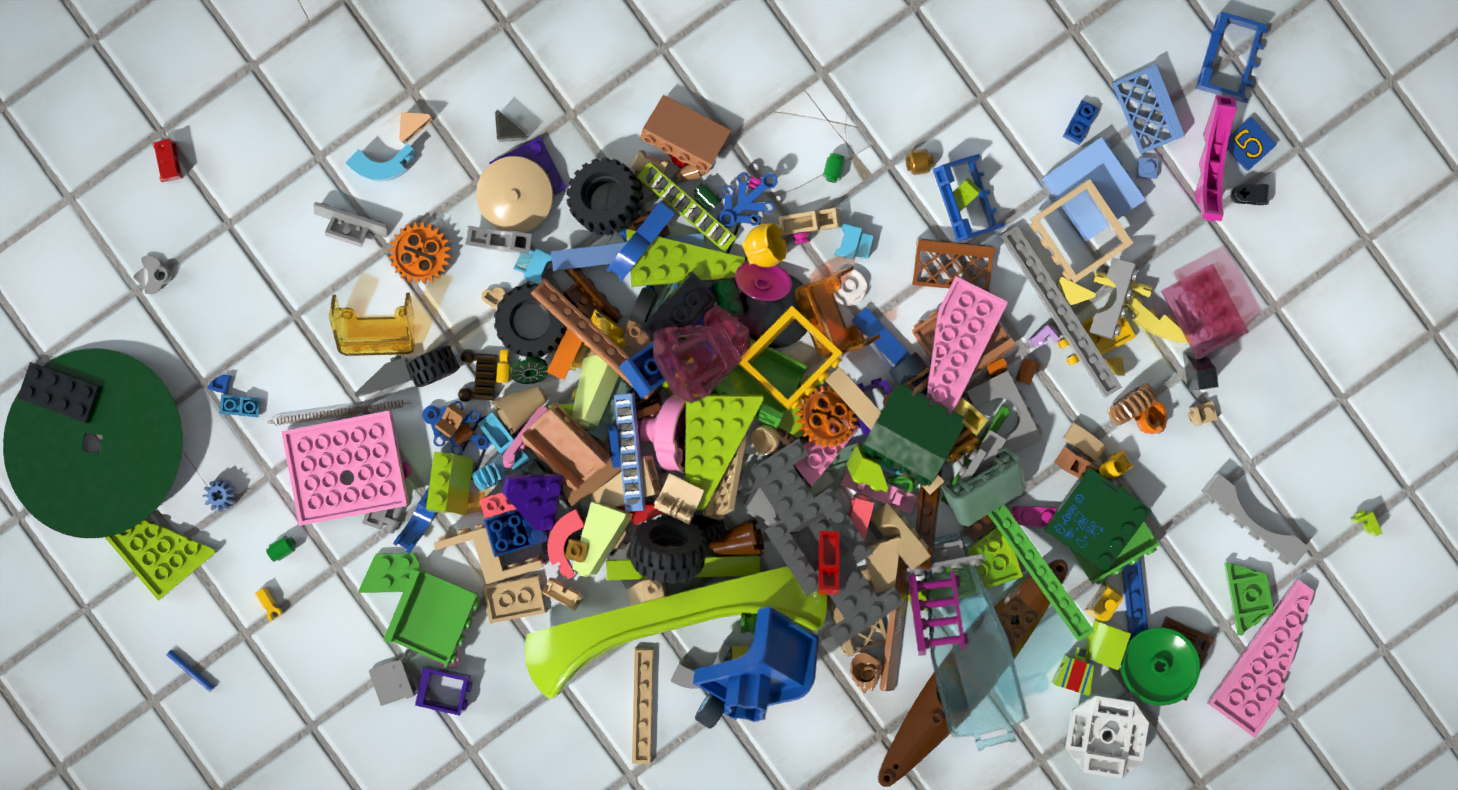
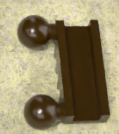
[458,349,497,402]

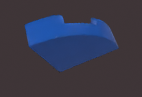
[207,375,232,394]

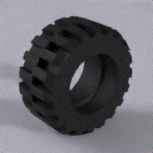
[566,157,644,235]
[494,284,567,357]
[631,516,706,584]

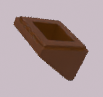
[453,423,476,445]

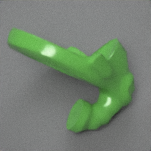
[888,475,919,493]

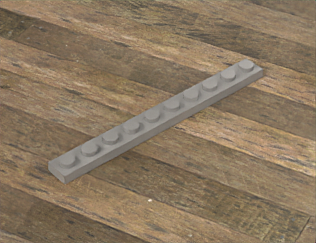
[1000,226,1122,398]

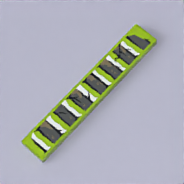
[636,162,737,252]

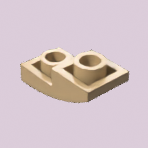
[1063,423,1106,462]

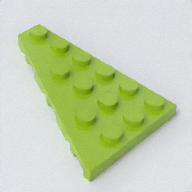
[685,394,763,510]
[105,519,217,601]

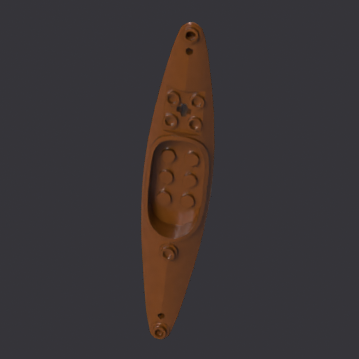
[877,559,1068,787]

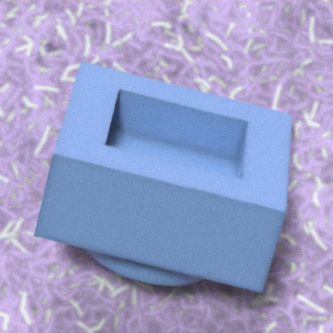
[1136,158,1159,179]

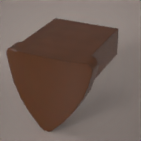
[1016,358,1046,385]

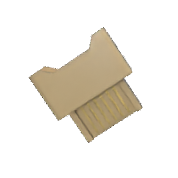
[631,149,670,191]

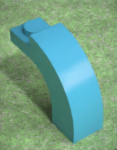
[345,144,416,182]

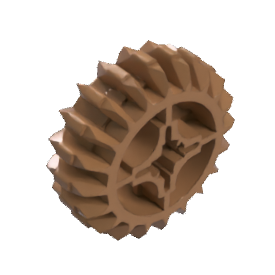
[1107,383,1157,425]

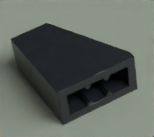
[1182,350,1219,390]

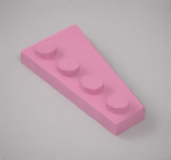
[793,421,859,488]

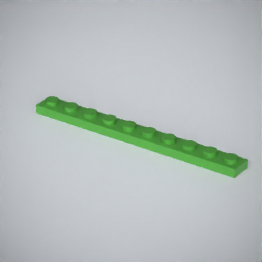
[988,504,1095,642]

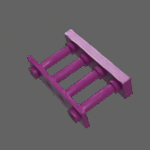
[908,570,969,656]

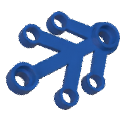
[718,172,778,228]
[422,401,491,455]

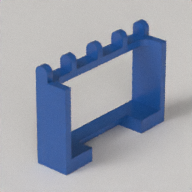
[1195,12,1269,103]
[933,154,1005,242]

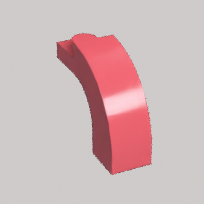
[548,508,585,579]

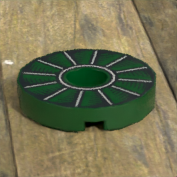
[510,356,549,384]

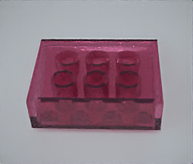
[1161,264,1249,359]

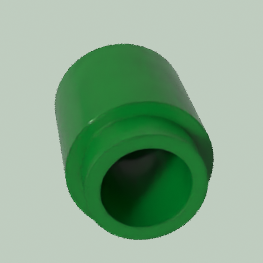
[823,153,845,183]
[266,535,296,562]

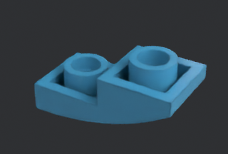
[219,394,260,417]

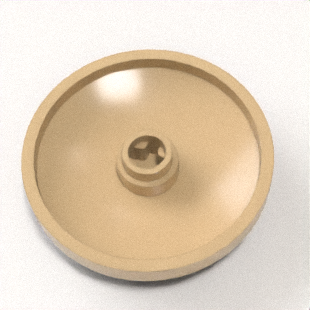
[476,156,554,233]

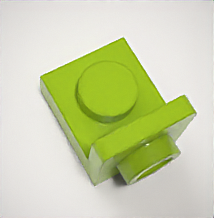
[1350,510,1382,536]

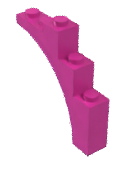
[1194,95,1237,222]

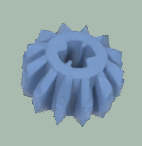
[202,479,237,512]

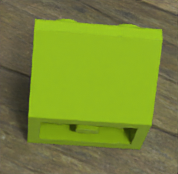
[846,444,888,492]

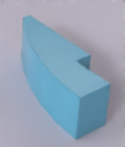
[478,412,531,471]

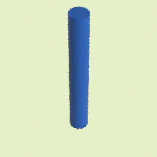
[166,650,215,692]

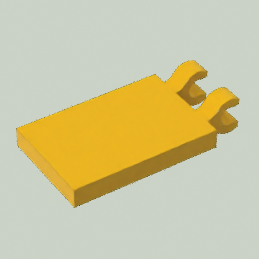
[1057,306,1136,366]

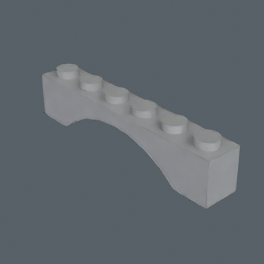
[1201,473,1309,566]

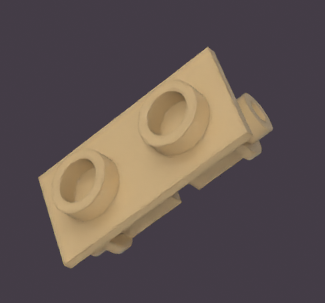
[542,578,583,611]

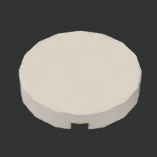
[829,268,867,306]

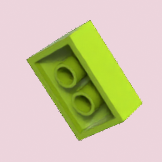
[426,452,474,516]

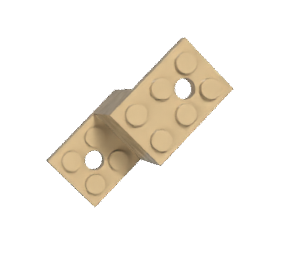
[434,523,546,584]

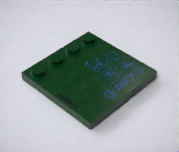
[1043,467,1152,572]

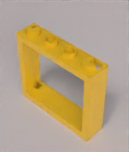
[738,306,842,412]

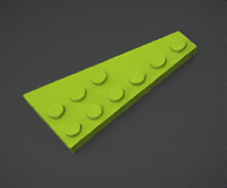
[626,229,745,287]
[907,527,1023,610]

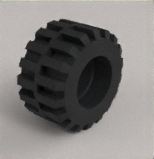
[406,346,460,387]

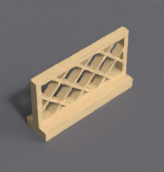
[703,436,747,521]
[827,569,886,657]

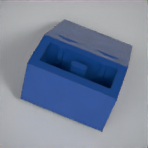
[483,509,548,557]

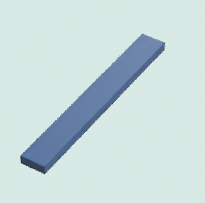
[551,233,705,271]

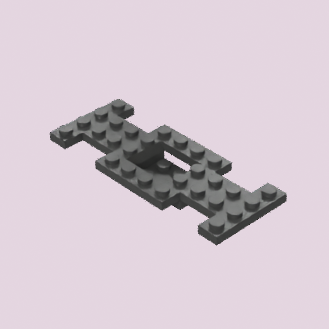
[738,439,905,646]

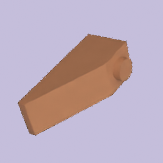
[1054,446,1116,483]

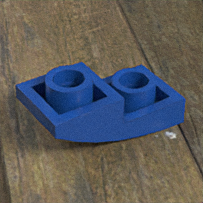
[1062,100,1099,145]

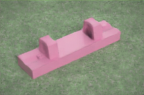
[840,467,918,514]

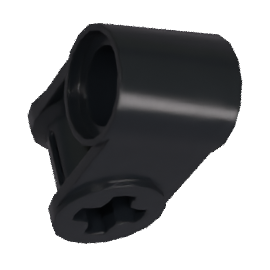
[1230,184,1270,205]

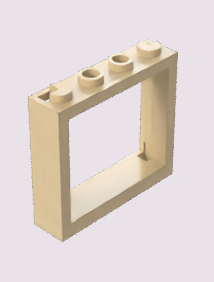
[1029,179,1133,283]

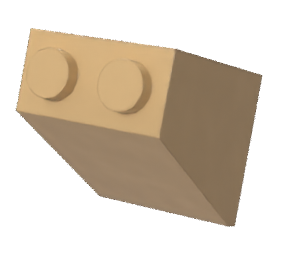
[864,536,900,595]

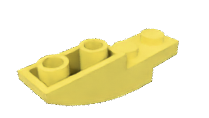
[1126,295,1193,344]

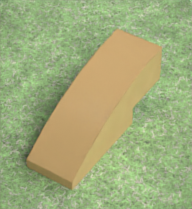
[778,208,842,236]

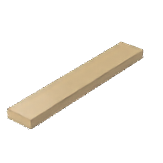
[632,648,654,764]

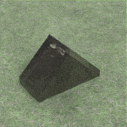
[495,109,528,142]

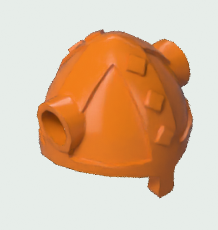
[1134,401,1167,434]

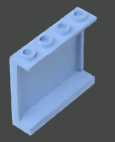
[1042,137,1145,241]

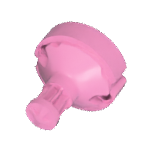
[637,395,686,472]

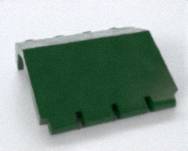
[861,383,965,487]

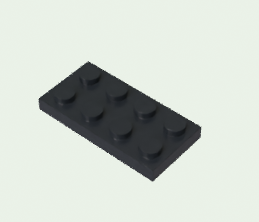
[640,272,718,356]
[17,362,101,423]

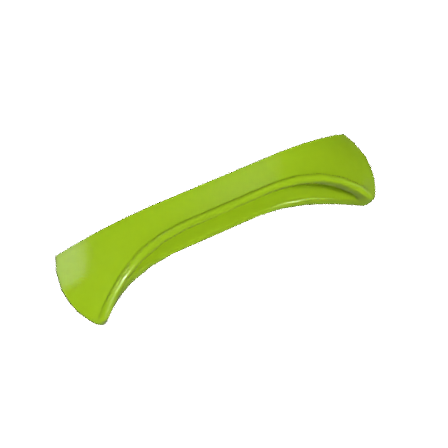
[525,566,827,699]

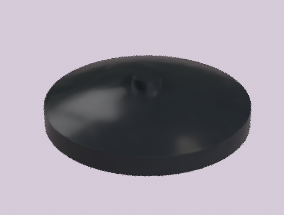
[738,274,814,348]

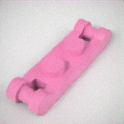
[503,406,548,468]

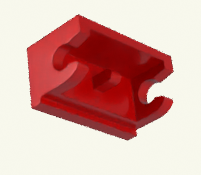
[152,138,183,183]

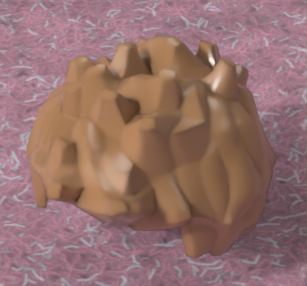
[850,652,882,693]

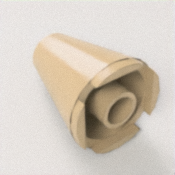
[491,386,547,434]

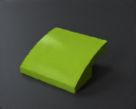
[1085,620,1131,670]

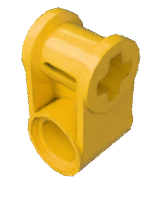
[1099,449,1134,480]

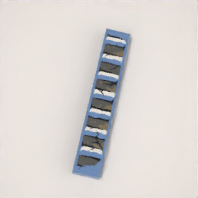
[614,393,646,512]

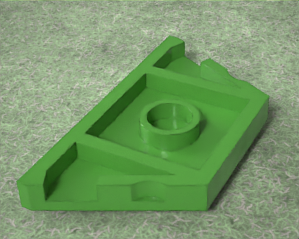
[358,553,424,593]
[1224,562,1274,636]

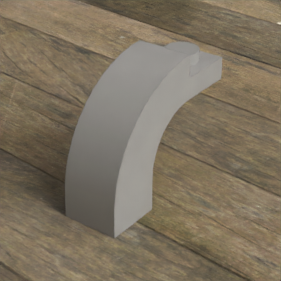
[465,226,532,254]
[671,641,732,689]

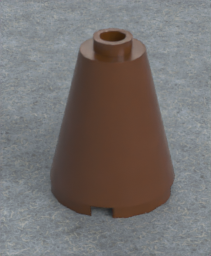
[709,518,764,556]

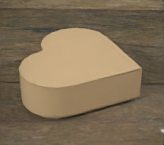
[481,287,506,310]

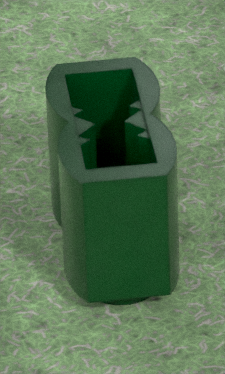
[711,278,744,321]

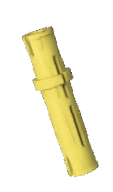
[1093,270,1152,298]

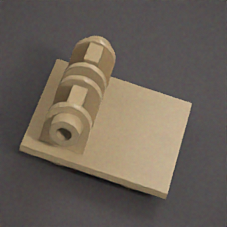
[654,473,705,524]

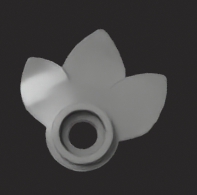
[133,256,172,294]

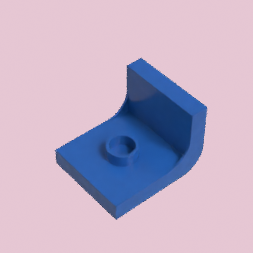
[693,607,819,722]

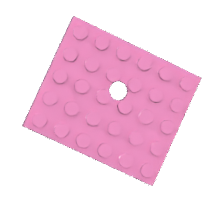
[281,410,409,526]

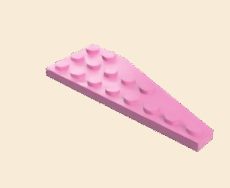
[926,276,1008,415]
[1207,579,1314,738]

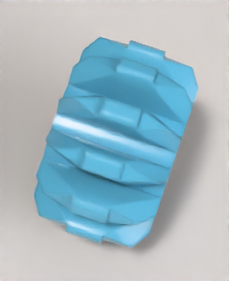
[472,462,506,490]

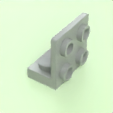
[369,657,418,706]

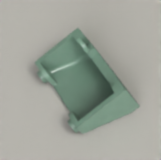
[940,446,1026,526]

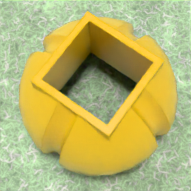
[742,223,787,267]

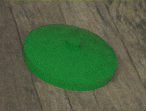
[1121,627,1200,706]

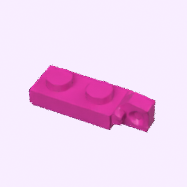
[1010,506,1057,527]

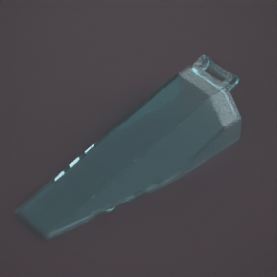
[925,532,1030,751]

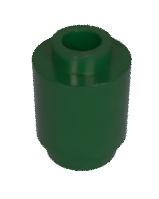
[693,182,722,211]

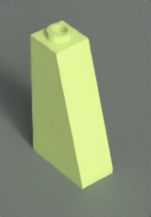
[572,355,619,429]
[572,502,633,577]

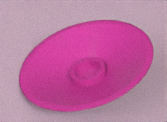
[735,261,792,301]

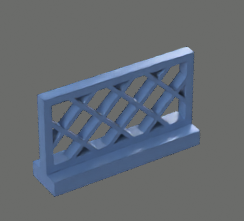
[1112,64,1185,154]

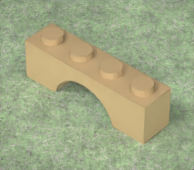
[870,503,930,570]

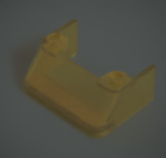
[329,293,415,356]

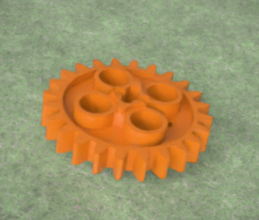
[388,222,452,284]
[795,386,857,448]

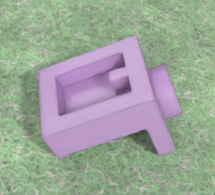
[1027,325,1060,347]

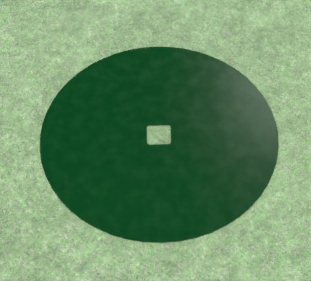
[3,348,183,539]

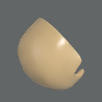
[750,424,780,455]

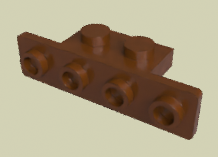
[563,268,622,324]

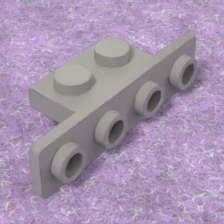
[313,202,388,248]
[955,430,1006,485]
[907,540,986,577]

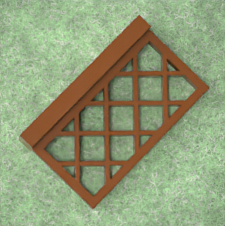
[912,238,995,292]

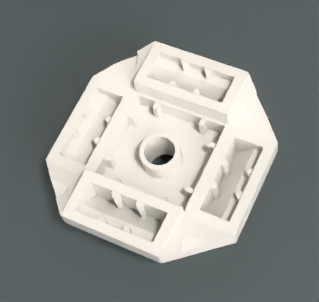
[1065,695,1149,779]

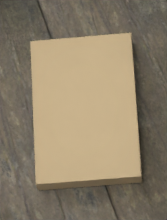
[483,575,547,624]

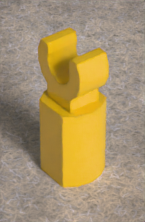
[496,350,510,383]
[255,587,283,621]

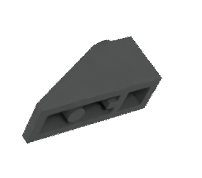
[355,355,412,397]

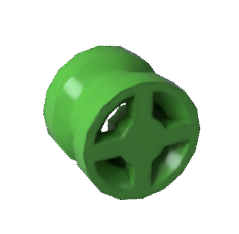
[741,614,757,634]

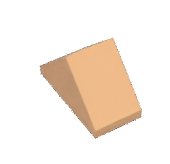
[399,112,434,145]

